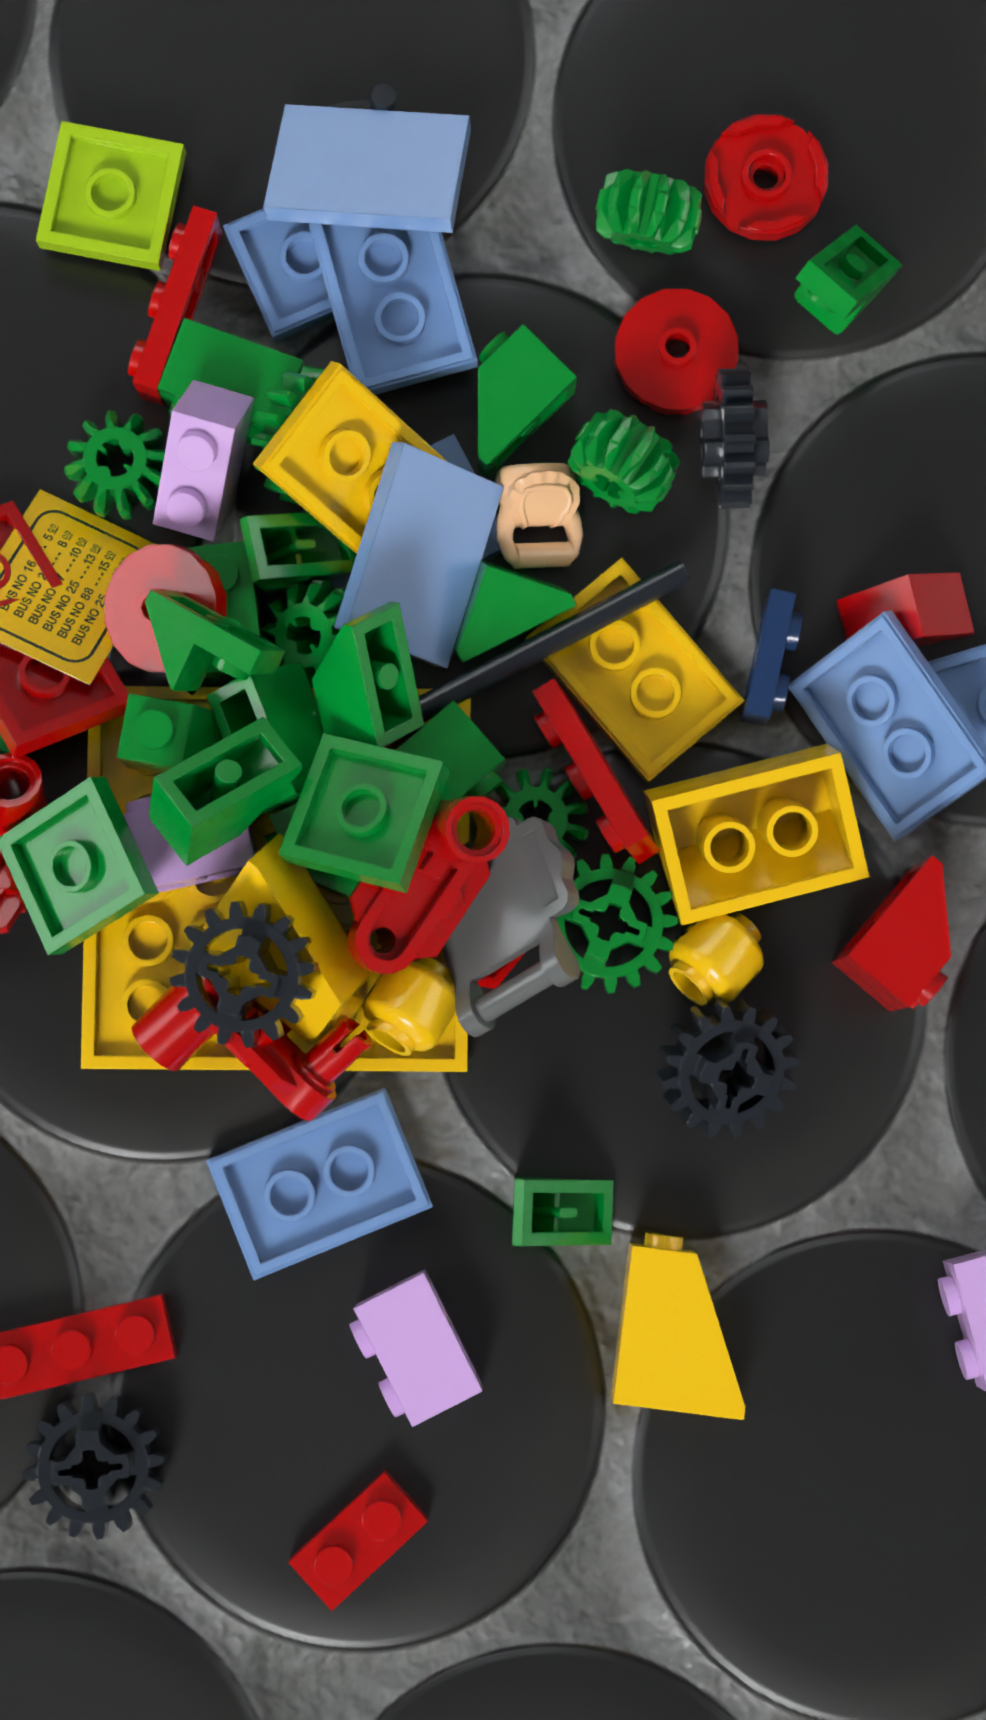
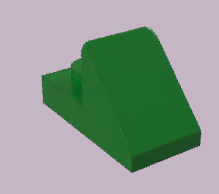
[794,224,903,335]
[145,590,286,691]

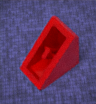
[836,573,974,647]

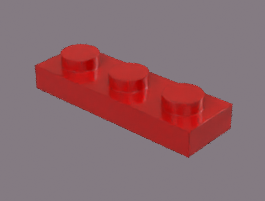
[128,205,223,406]
[532,678,661,864]
[0,1293,178,1400]

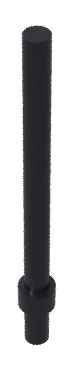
[401,560,690,741]

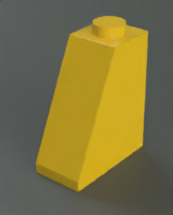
[191,833,371,1045]
[610,1233,745,1420]

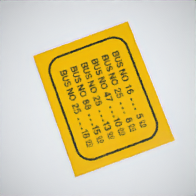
[0,489,157,685]

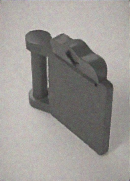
[442,817,580,1037]

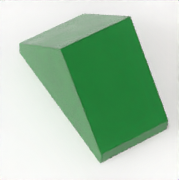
[239,512,357,595]
[453,560,577,663]
[512,1176,614,1246]

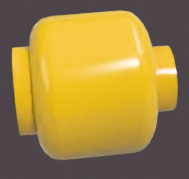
[669,913,764,1006]
[362,957,456,1056]

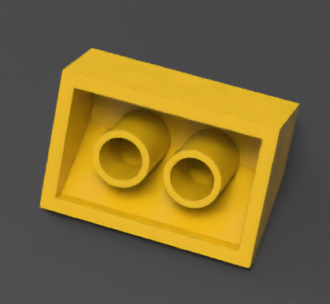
[643,744,869,925]

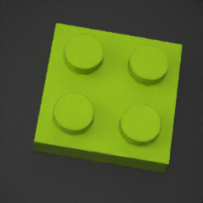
[36,121,186,271]

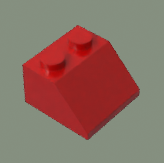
[831,855,951,1012]

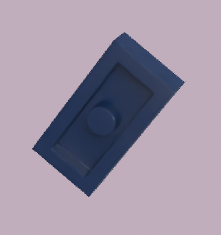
[739,588,803,726]

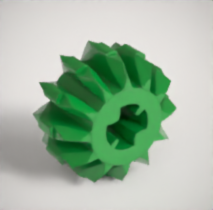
[595,169,702,255]
[567,409,680,514]
[64,410,165,520]
[261,579,346,689]
[494,768,589,860]

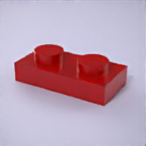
[288,1470,429,1611]

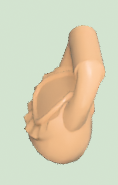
[495,463,583,569]

